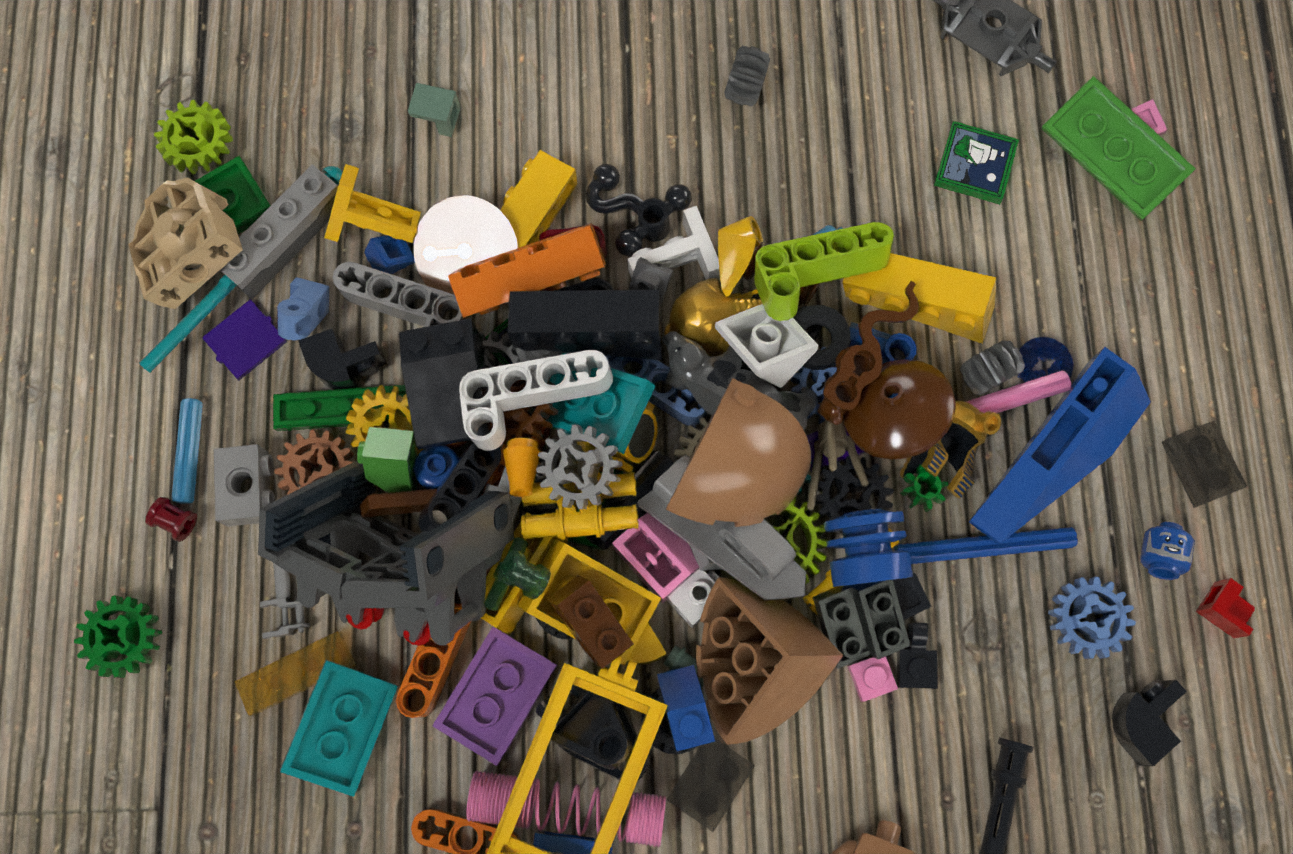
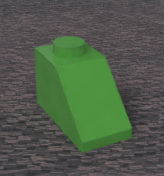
[357,427,418,493]

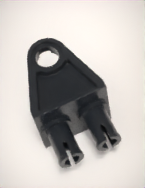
[536,668,648,780]

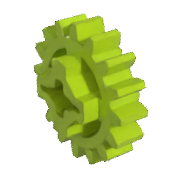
[154,100,233,174]

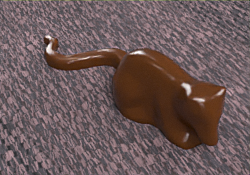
[817,281,919,425]

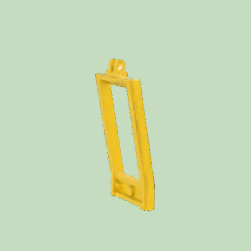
[486,656,668,854]

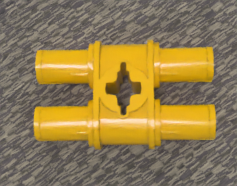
[521,472,639,541]

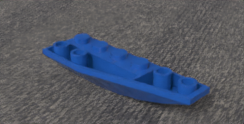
[969,347,1151,545]

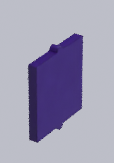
[202,299,287,381]

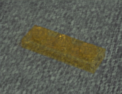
[234,631,356,716]

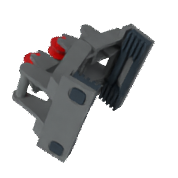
[258,461,514,646]

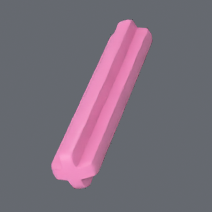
[966,371,1071,413]

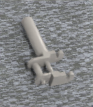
[260,563,311,639]

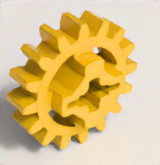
[346,385,418,451]

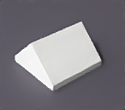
[715,304,818,388]

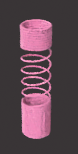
[466,770,666,847]

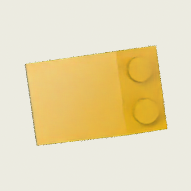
[517,539,661,666]

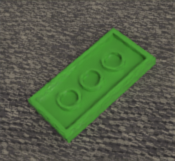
[1041,76,1196,221]

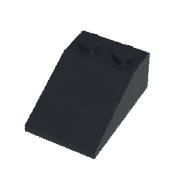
[399,318,491,450]

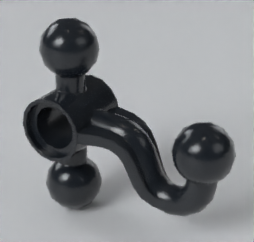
[586,164,692,257]

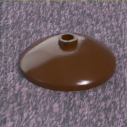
[843,359,956,459]

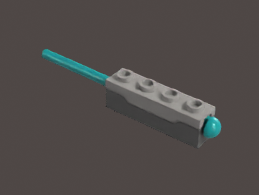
[139,164,343,373]

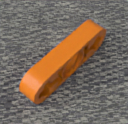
[411,808,521,854]

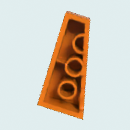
[448,223,606,318]

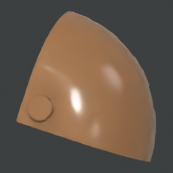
[666,378,811,527]
[696,577,843,745]

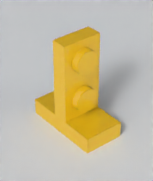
[324,164,421,243]

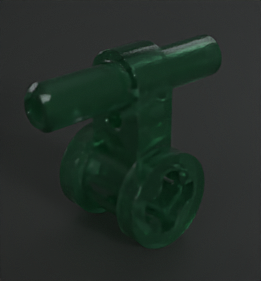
[484,537,551,611]

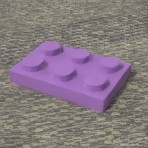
[432,627,558,766]

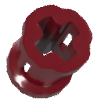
[145,497,197,542]

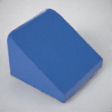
[364,235,415,274]

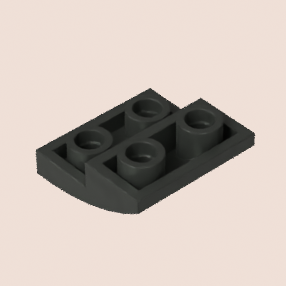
[813,580,910,669]

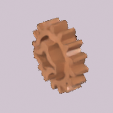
[274,429,354,495]

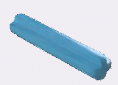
[171,398,203,504]

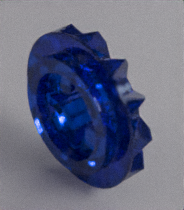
[1017,337,1073,382]

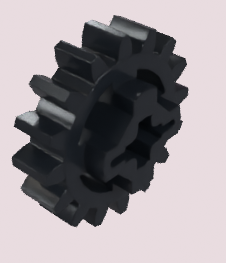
[815,456,894,535]

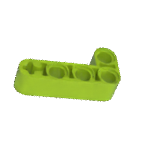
[754,222,894,321]

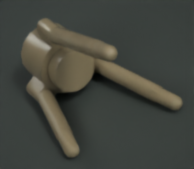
[807,421,868,510]

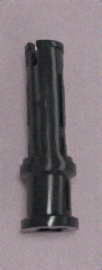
[979,737,1034,854]

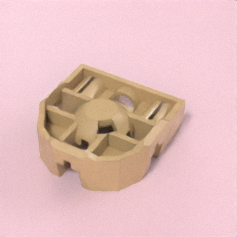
[128,177,243,309]

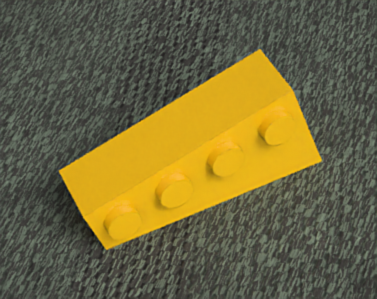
[842,253,996,344]

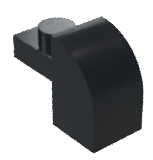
[298,328,387,390]
[1112,679,1187,767]

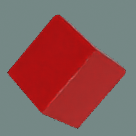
[1196,578,1255,638]

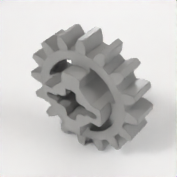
[536,424,623,509]

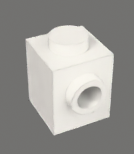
[667,569,719,628]

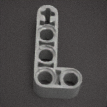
[333,262,469,327]

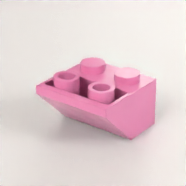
[612,513,699,603]

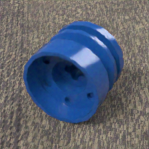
[824,509,913,587]

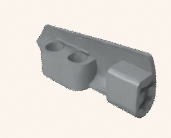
[638,455,806,600]

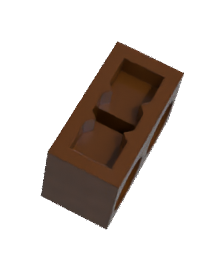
[547,575,634,669]

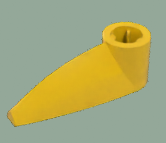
[718,216,763,297]

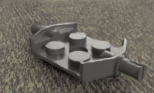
[933,0,1057,76]

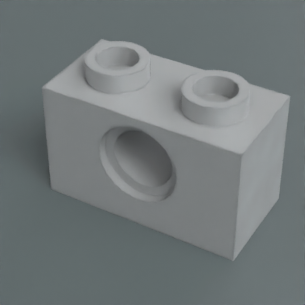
[214,444,275,527]

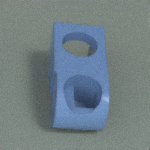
[277,277,329,340]

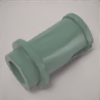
[663,645,704,689]

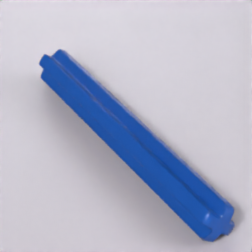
[894,527,1078,564]

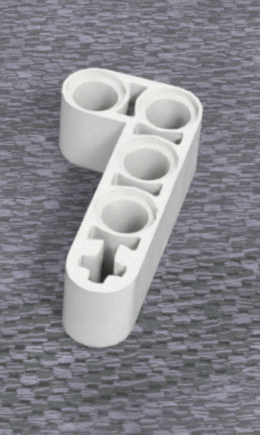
[459,350,613,451]

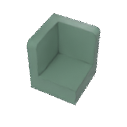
[408,83,461,137]

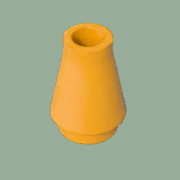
[503,438,541,497]

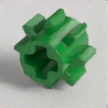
[900,465,949,512]

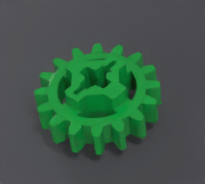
[74,595,162,678]

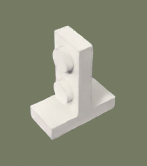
[628,206,720,280]

